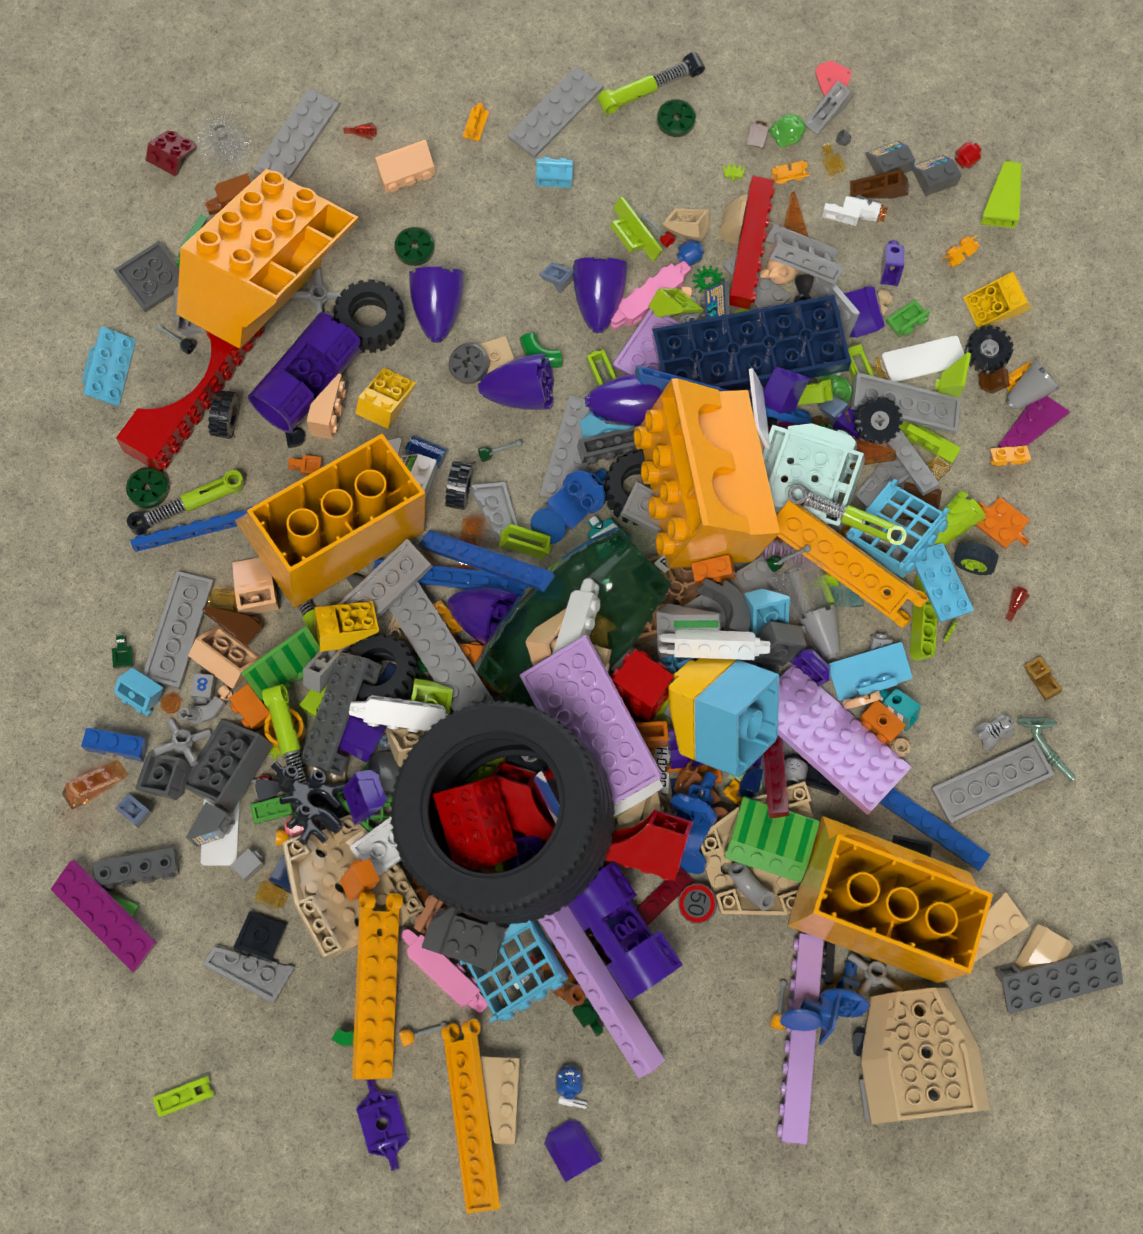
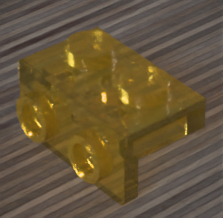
[589,613,616,648]

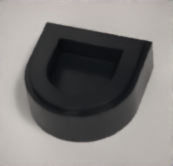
[285,428,305,448]

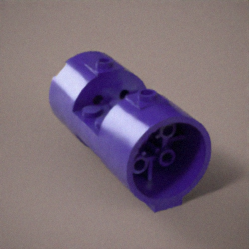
[248,313,362,433]
[568,862,683,1001]

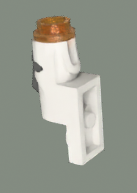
[822,195,887,226]

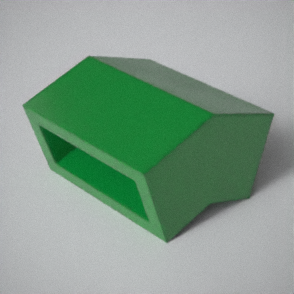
[331,1028,354,1048]

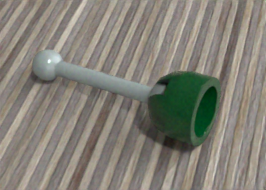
[478,440,522,462]
[767,545,811,572]

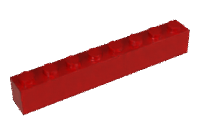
[729,175,775,309]

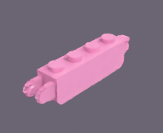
[610,261,691,330]
[401,929,488,1014]

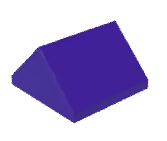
[763,366,809,414]

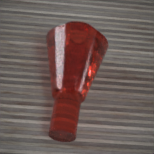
[343,122,377,140]
[1005,586,1030,622]

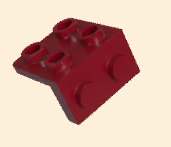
[145,130,197,176]

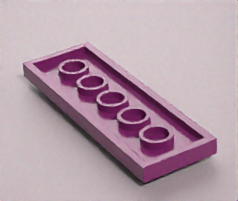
[50,860,157,972]

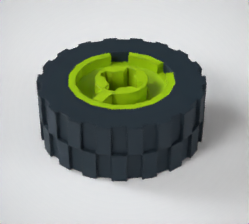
[953,542,999,576]

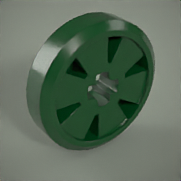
[657,99,696,137]
[394,227,435,266]
[126,467,169,509]

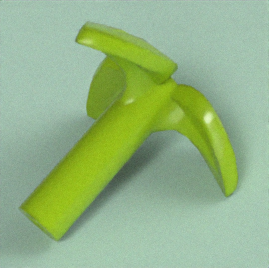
[807,573,839,606]

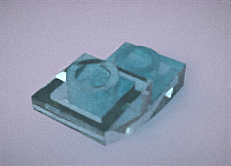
[822,586,864,607]

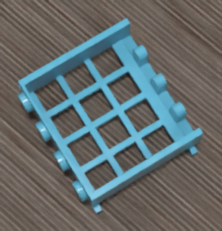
[846,479,950,578]
[459,920,569,1023]

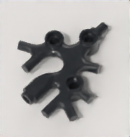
[271,761,344,845]

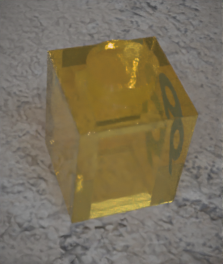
[208,589,237,612]
[254,881,288,911]

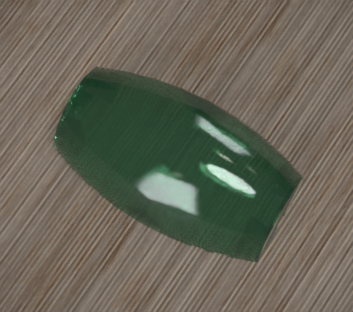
[474,527,671,708]

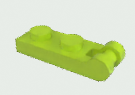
[152,1076,215,1118]

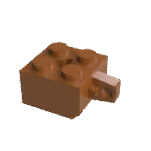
[205,173,251,215]

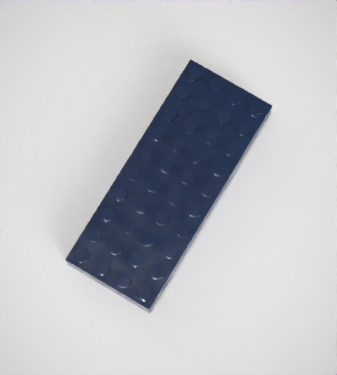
[652,295,851,391]

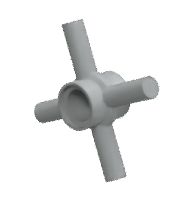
[290,269,341,317]
[153,719,211,766]
[848,953,903,997]

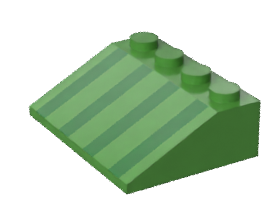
[241,626,320,705]
[723,796,820,883]

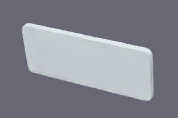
[882,336,965,382]
[749,368,770,448]
[201,799,240,866]

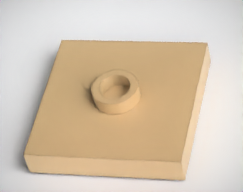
[478,336,515,378]

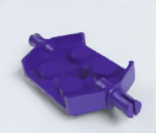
[356,1079,409,1171]

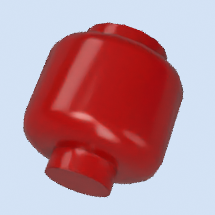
[954,142,982,169]

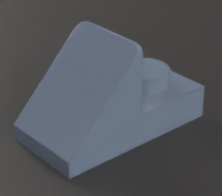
[539,262,573,293]
[819,396,848,426]
[115,793,152,828]

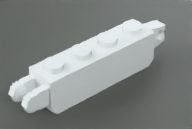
[552,578,600,655]
[659,629,770,660]
[349,695,448,732]

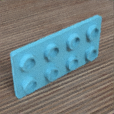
[81,327,136,406]
[915,543,974,622]
[828,642,913,701]

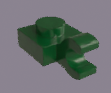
[111,634,134,669]
[572,999,604,1037]

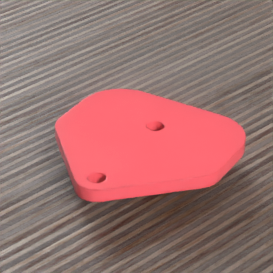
[815,61,852,96]

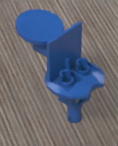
[530,469,607,544]
[670,772,717,874]
[780,962,870,1045]

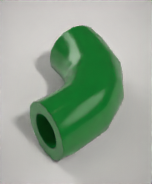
[520,333,562,368]

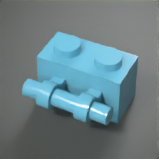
[536,157,573,188]
[113,668,163,717]

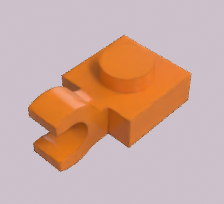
[288,455,322,476]

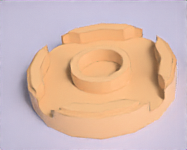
[842,691,882,709]

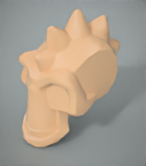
[759,257,799,284]

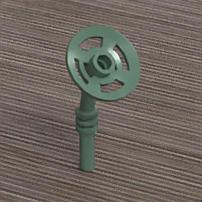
[1017,718,1076,782]

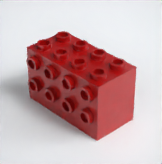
[611,649,674,723]
[433,776,518,871]

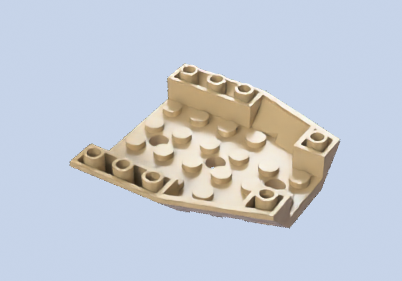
[700,782,814,915]
[282,815,424,958]
[861,988,990,1125]

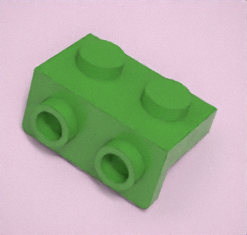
[886,300,931,338]

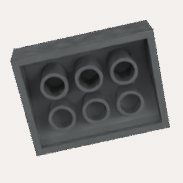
[184,719,273,813]

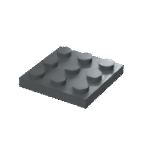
[114,241,179,312]

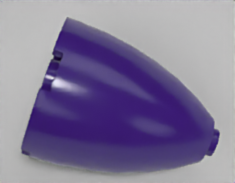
[573,257,627,333]
[409,267,464,343]
[478,353,554,410]
[585,374,661,426]
[448,588,525,650]

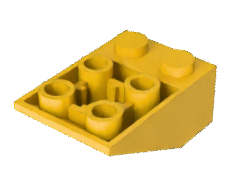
[963,271,1032,328]
[355,368,416,429]
[315,601,379,652]

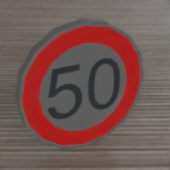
[678,884,717,924]

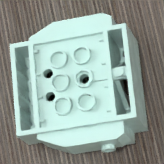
[762,423,865,531]

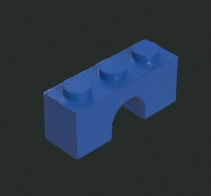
[81,728,148,762]

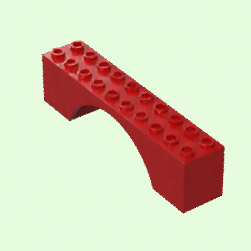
[116,326,264,472]
[490,761,693,881]

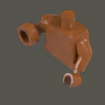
[671,759,728,825]
[536,934,593,1006]

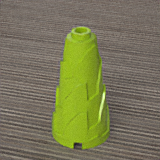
[918,490,986,547]

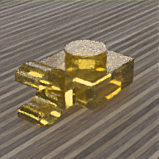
[821,143,847,177]
[868,357,892,381]

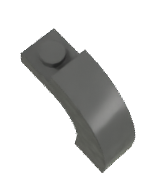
[696,578,750,632]

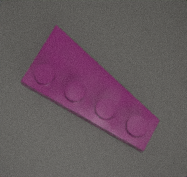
[998,396,1070,448]

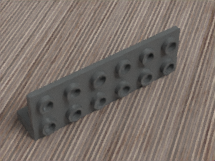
[300,652,382,777]
[994,938,1123,1014]

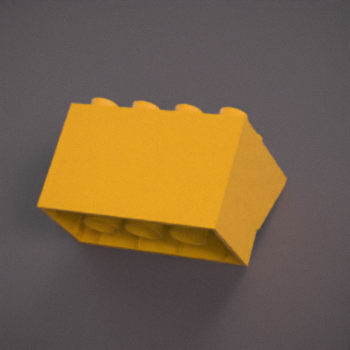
[177,169,359,349]
[634,378,780,568]
[235,434,425,608]
[787,816,993,983]

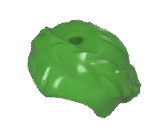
[769,114,806,148]
[818,374,852,402]

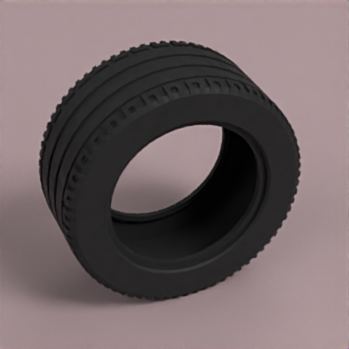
[390,701,615,924]

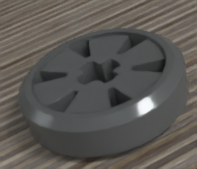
[449,343,489,384]

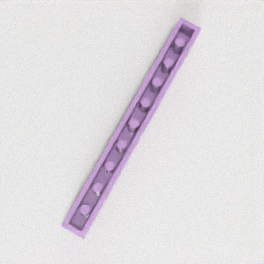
[539,906,665,1079]
[777,933,824,1145]

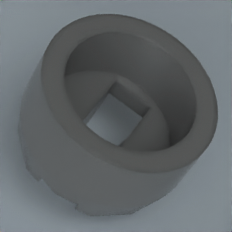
[836,130,851,146]

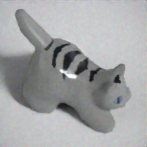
[973,715,1015,751]

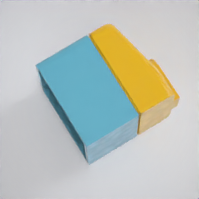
[669,658,779,777]

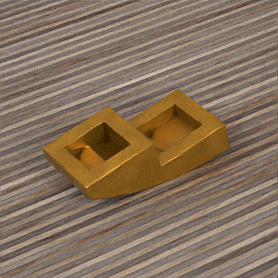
[1024,656,1062,701]

